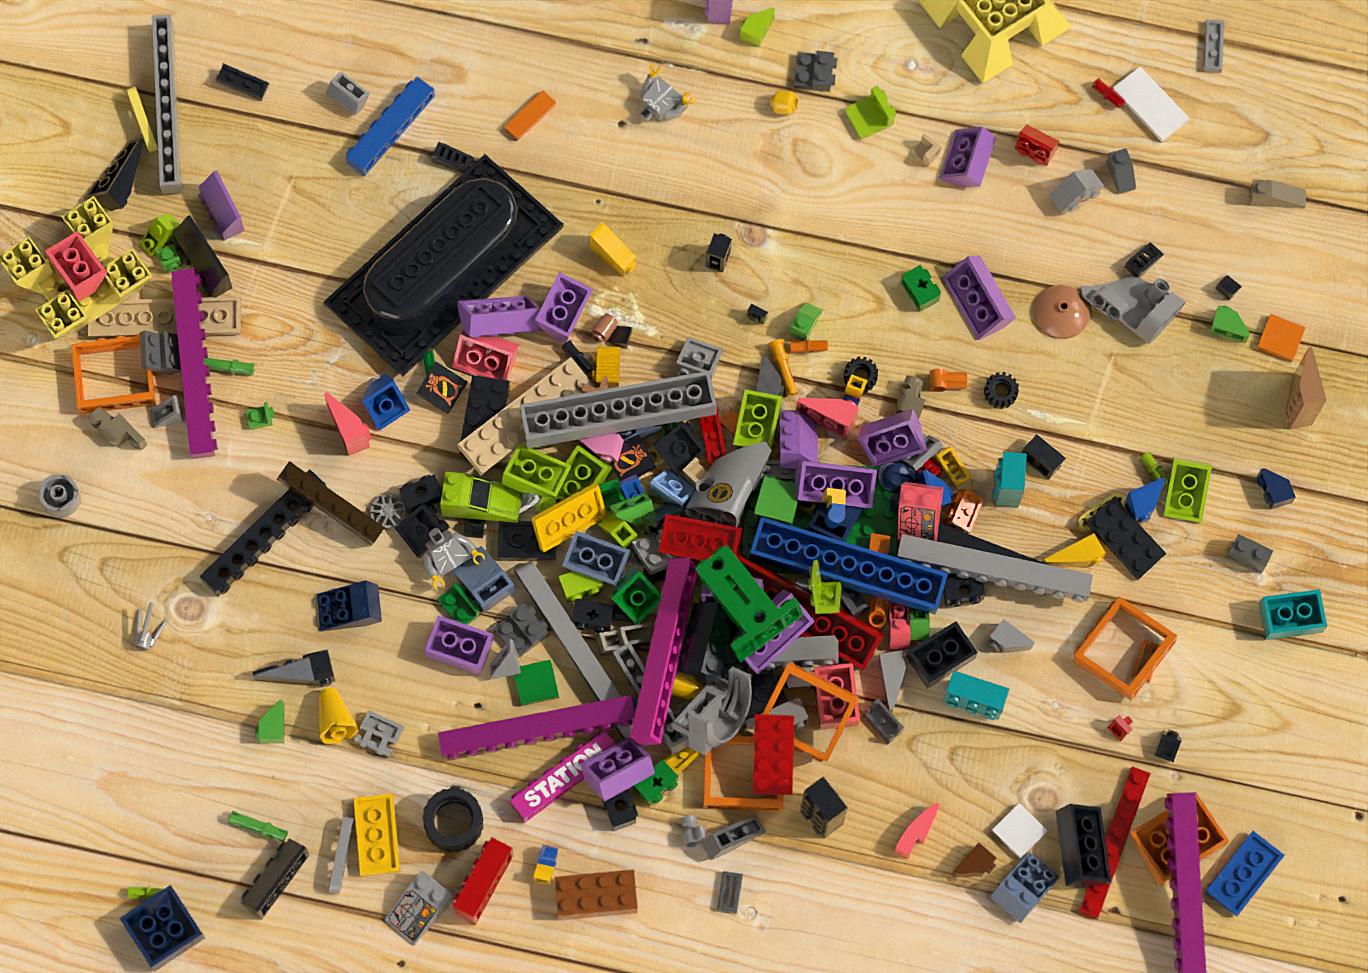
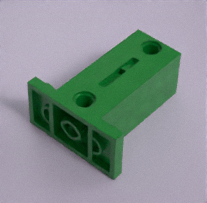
[695,545,803,662]

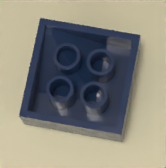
[119,885,205,972]

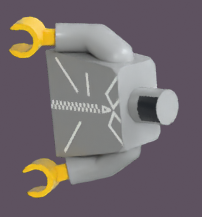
[640,63,696,122]
[424,528,485,590]

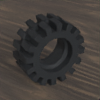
[843,356,878,393]
[984,372,1019,409]

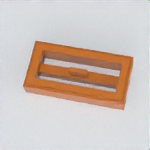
[1131,640,1160,683]

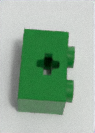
[900,264,941,312]
[634,760,679,806]

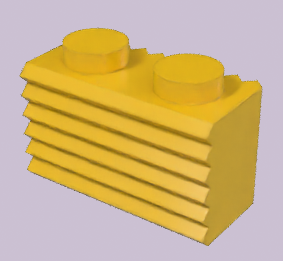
[592,346,620,388]

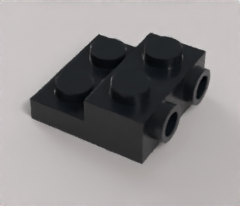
[653,421,706,475]
[395,503,450,558]

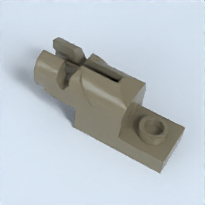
[895,375,925,419]
[88,407,147,450]

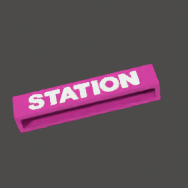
[510,731,616,823]

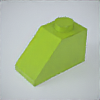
[738,8,776,47]

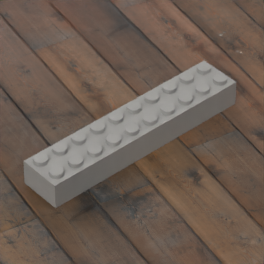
[520,371,717,449]

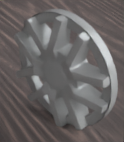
[370,493,406,529]

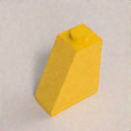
[590,222,636,277]

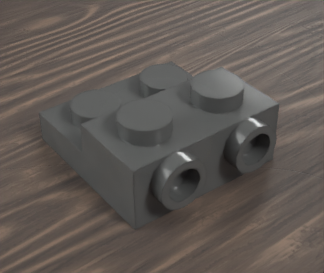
[794,50,838,92]
[139,330,181,375]
[494,603,549,658]

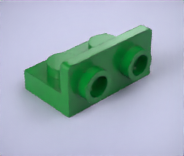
[437,582,480,625]

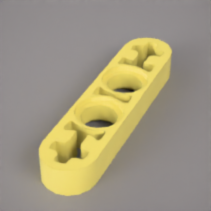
[127,87,158,153]

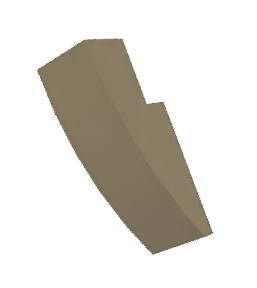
[595,622,655,656]

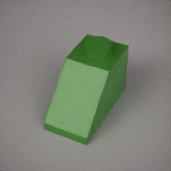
[789,302,823,341]
[1210,306,1250,343]
[610,493,654,526]
[909,607,930,642]
[255,700,285,744]

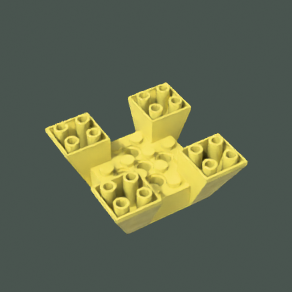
[919,0,1072,84]
[0,196,153,339]

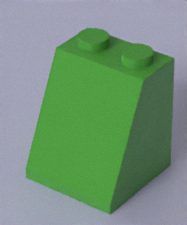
[753,476,799,526]

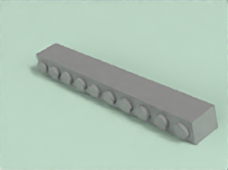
[152,14,182,195]
[897,534,1093,603]

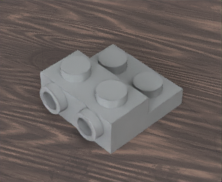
[674,337,723,381]

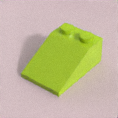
[733,389,783,450]
[502,443,571,499]
[1163,457,1212,523]

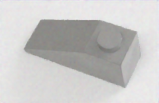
[878,650,908,713]
[745,697,809,730]

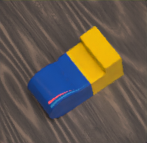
[843,374,868,407]
[822,488,846,528]
[533,845,559,885]

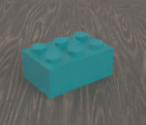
[992,452,1027,508]
[1259,589,1327,640]
[943,670,1010,720]

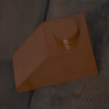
[952,843,997,878]

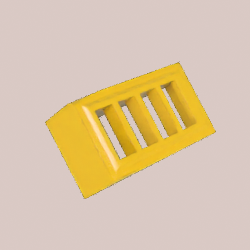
[932,446,972,488]

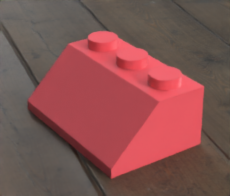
[45,231,107,302]
[452,330,520,380]

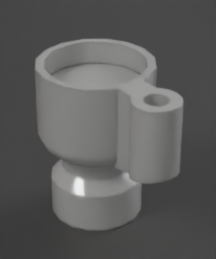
[681,815,706,847]

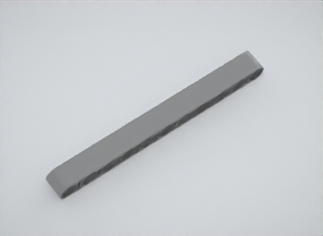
[515,561,633,740]

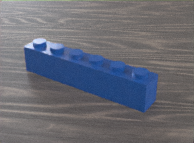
[346,76,435,177]

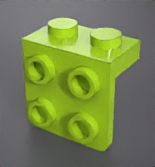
[845,85,896,139]
[808,560,842,614]

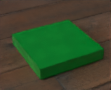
[514,659,559,706]

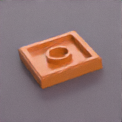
[1257,313,1306,362]

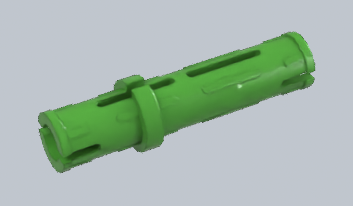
[205,358,255,375]
[228,811,288,842]

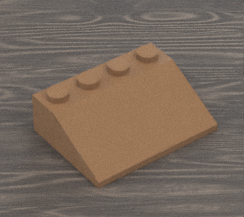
[1284,347,1327,429]

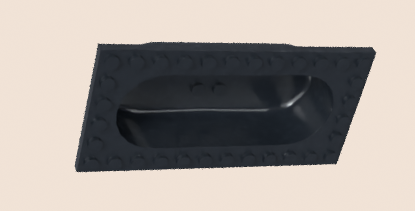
[323,153,564,377]

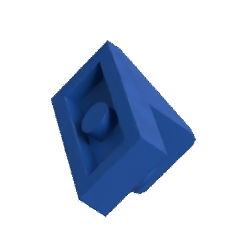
[618,474,644,500]

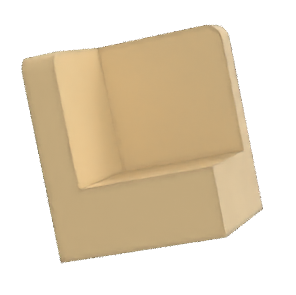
[912,134,941,167]
[683,458,707,488]

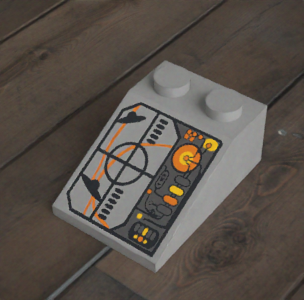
[385,870,453,945]

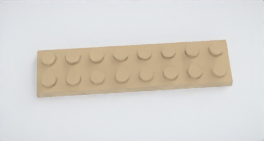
[88,297,241,339]
[456,357,595,475]

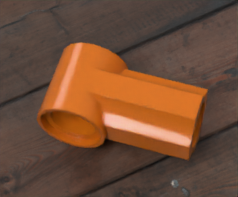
[930,369,967,392]
[867,596,887,632]

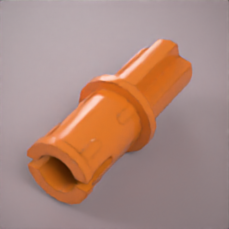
[790,339,828,354]

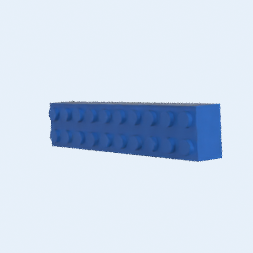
[749,517,948,615]

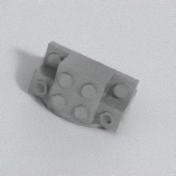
[672,666,751,755]

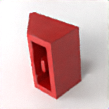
[1015,124,1060,166]

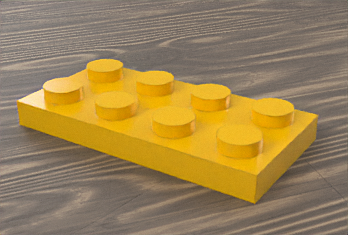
[531,483,607,552]
[354,793,401,877]

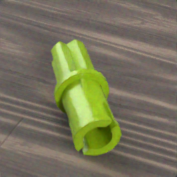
[1140,452,1169,487]
[127,885,165,900]

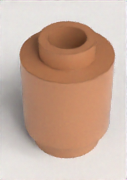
[591,313,618,342]

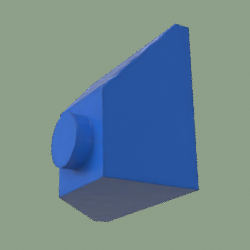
[361,374,410,431]
[916,470,953,506]
[1125,477,1165,523]

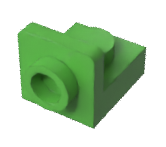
[156,244,182,273]
[246,402,275,430]

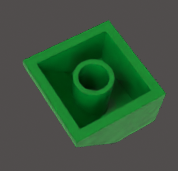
[611,566,662,625]

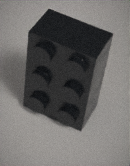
[906,621,978,689]

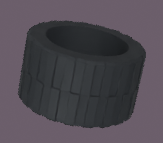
[423,788,484,853]

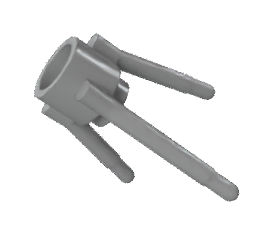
[133,602,167,650]

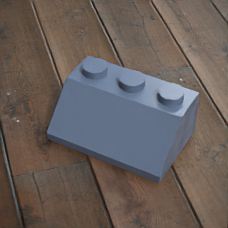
[562,531,630,586]

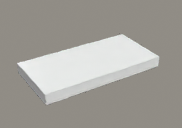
[1113,67,1190,142]

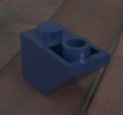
[1257,468,1296,509]

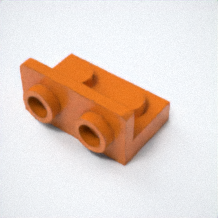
[943,489,984,533]

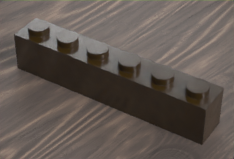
[276,461,385,546]

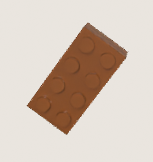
[554,869,638,921]

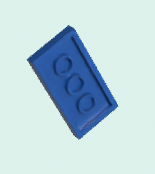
[1205,831,1285,917]

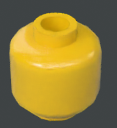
[770,90,799,115]

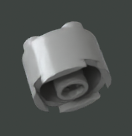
[39,474,81,519]

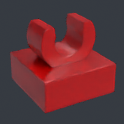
[916,457,943,477]
[1107,715,1133,742]

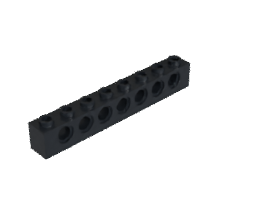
[200,469,327,597]

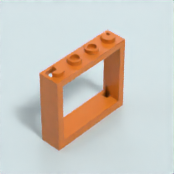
[71,334,156,414]
[1073,596,1177,701]
[762,661,859,763]
[704,733,783,811]

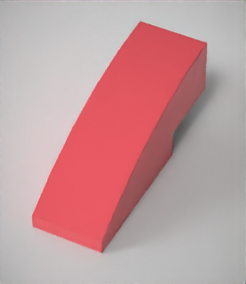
[894,803,940,859]

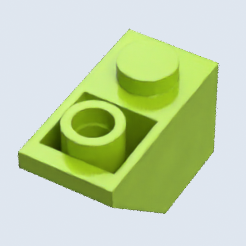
[139,213,180,257]
[597,513,637,549]
[559,571,603,603]

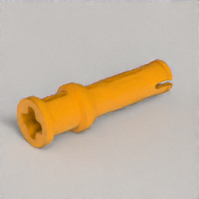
[768,339,798,397]

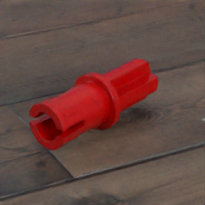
[1092,78,1125,108]

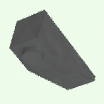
[701,815,766,860]

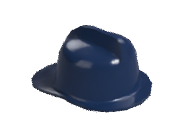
[878,463,919,493]

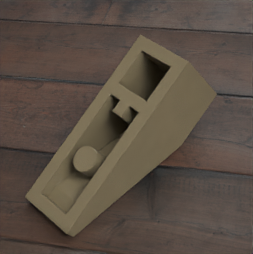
[1249,179,1306,208]

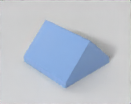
[650,468,696,509]

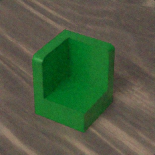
[599,479,625,511]

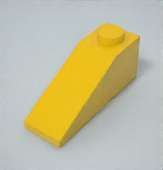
[1043,534,1106,568]

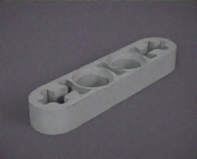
[329,816,354,893]

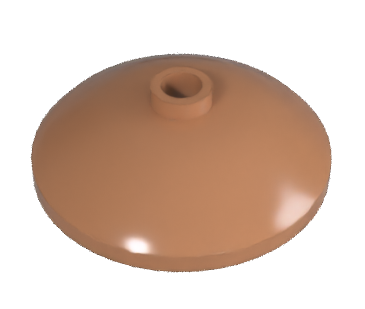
[1034,285,1090,339]

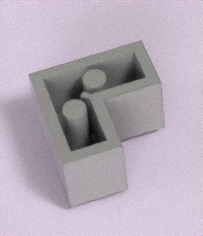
[1049,169,1104,212]

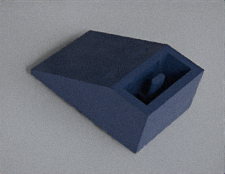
[808,503,864,542]
[317,580,382,632]

